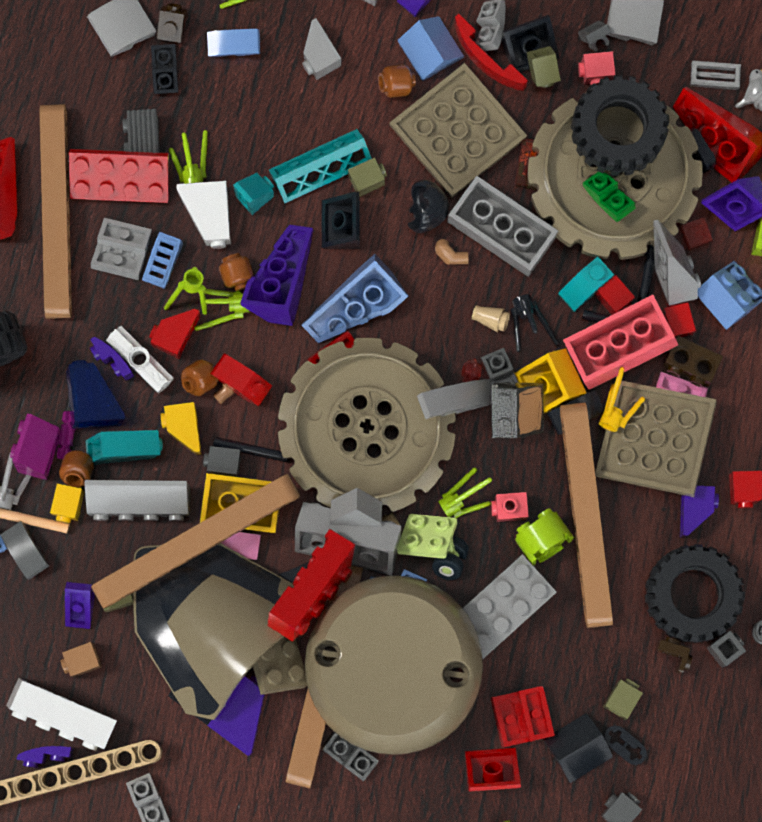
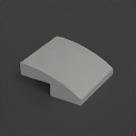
[87,0,156,57]
[607,0,664,45]
[91,218,152,280]

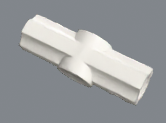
[106,326,174,394]

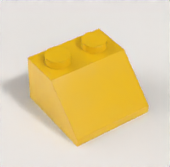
[514,348,586,415]

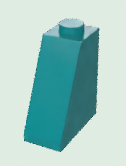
[85,430,163,465]

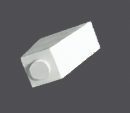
[177,181,231,249]

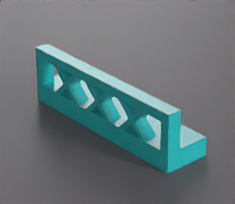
[269,129,372,203]

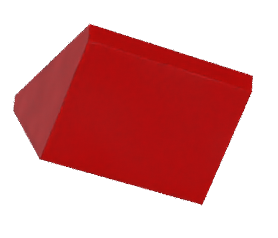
[465,748,521,791]

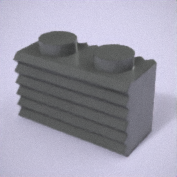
[123,109,160,153]

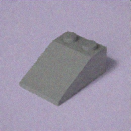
[653,220,701,306]

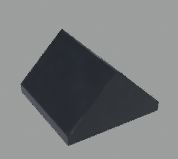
[501,15,560,73]
[322,192,360,249]
[543,713,613,783]

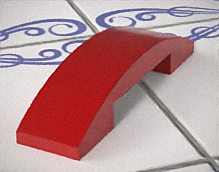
[454,14,528,91]

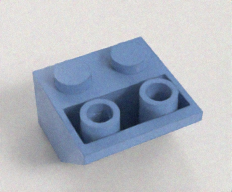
[698,261,762,330]

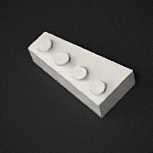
[6,678,116,751]

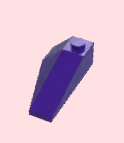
[241,225,314,326]

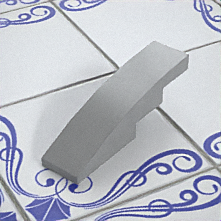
[417,379,498,419]

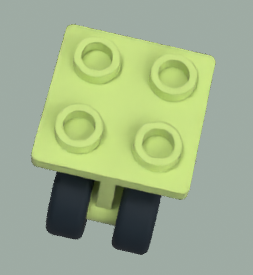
[397,514,469,580]

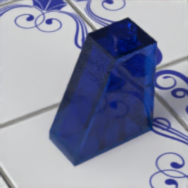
[66,360,125,429]

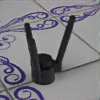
[510,294,560,352]

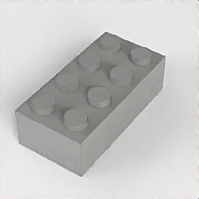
[448,176,558,277]
[463,554,557,659]

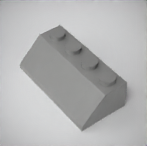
[85,480,191,521]
[295,502,401,576]

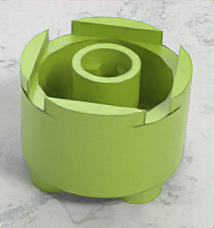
[515,508,574,566]

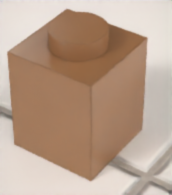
[60,642,102,678]

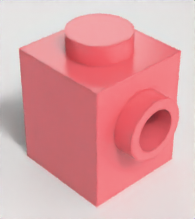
[578,51,616,85]
[491,492,528,522]

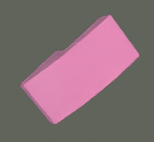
[221,532,261,560]

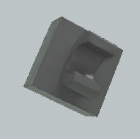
[578,21,610,52]

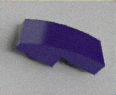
[90,337,134,381]
[17,746,74,768]

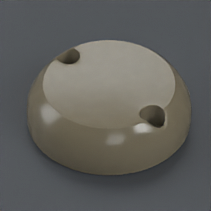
[305,575,483,755]

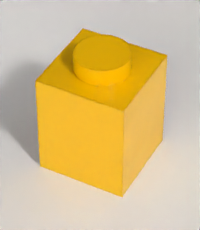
[50,484,85,524]

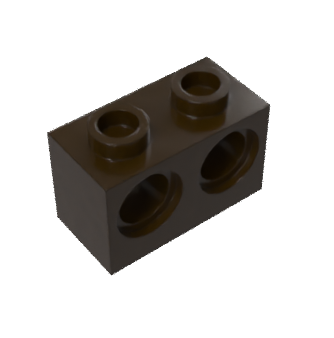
[663,336,723,388]

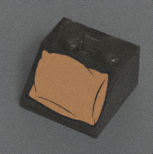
[491,383,544,438]

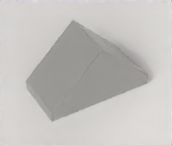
[330,488,382,526]

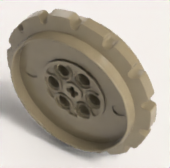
[527,92,703,260]
[278,338,456,512]

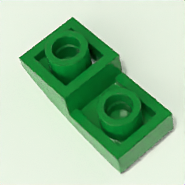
[583,171,636,222]

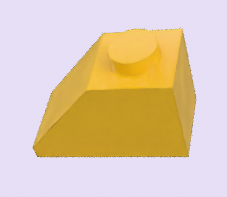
[161,402,202,455]

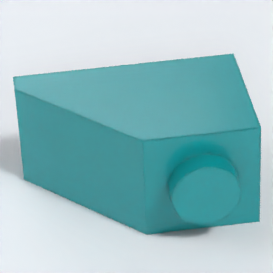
[233,173,274,215]
[558,257,614,312]

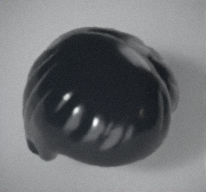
[408,179,449,233]

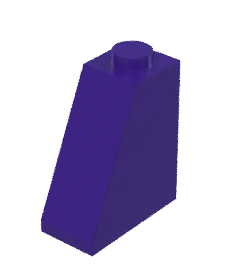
[207,676,265,756]

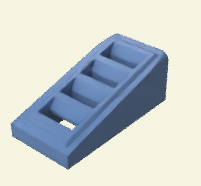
[142,232,183,289]

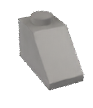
[302,18,341,80]

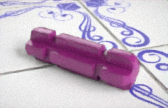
[57,411,77,460]

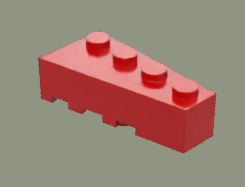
[267,529,355,642]

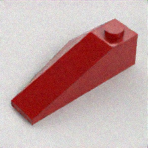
[673,87,762,182]
[0,137,17,240]

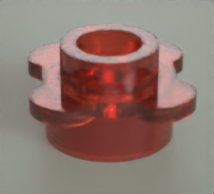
[461,358,482,382]

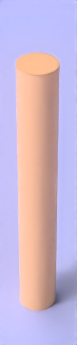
[0,508,70,533]

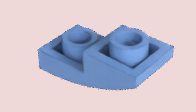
[207,29,260,57]

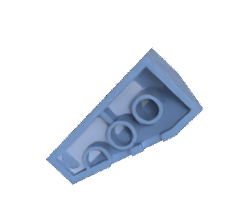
[302,254,408,343]

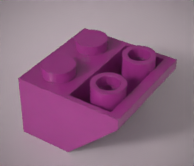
[10,413,61,480]

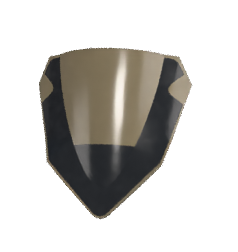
[133,543,294,720]

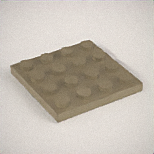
[389,63,527,199]
[595,381,717,497]

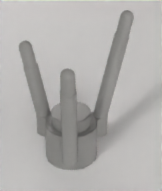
[0,454,31,510]

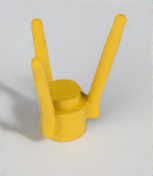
[599,367,645,432]

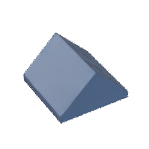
[398,16,464,82]

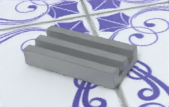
[690,61,741,90]

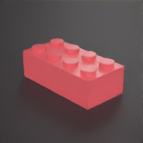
[563,295,678,390]

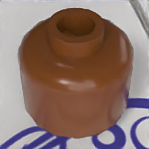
[378,64,416,98]
[218,253,255,292]
[181,360,218,396]
[59,450,94,488]

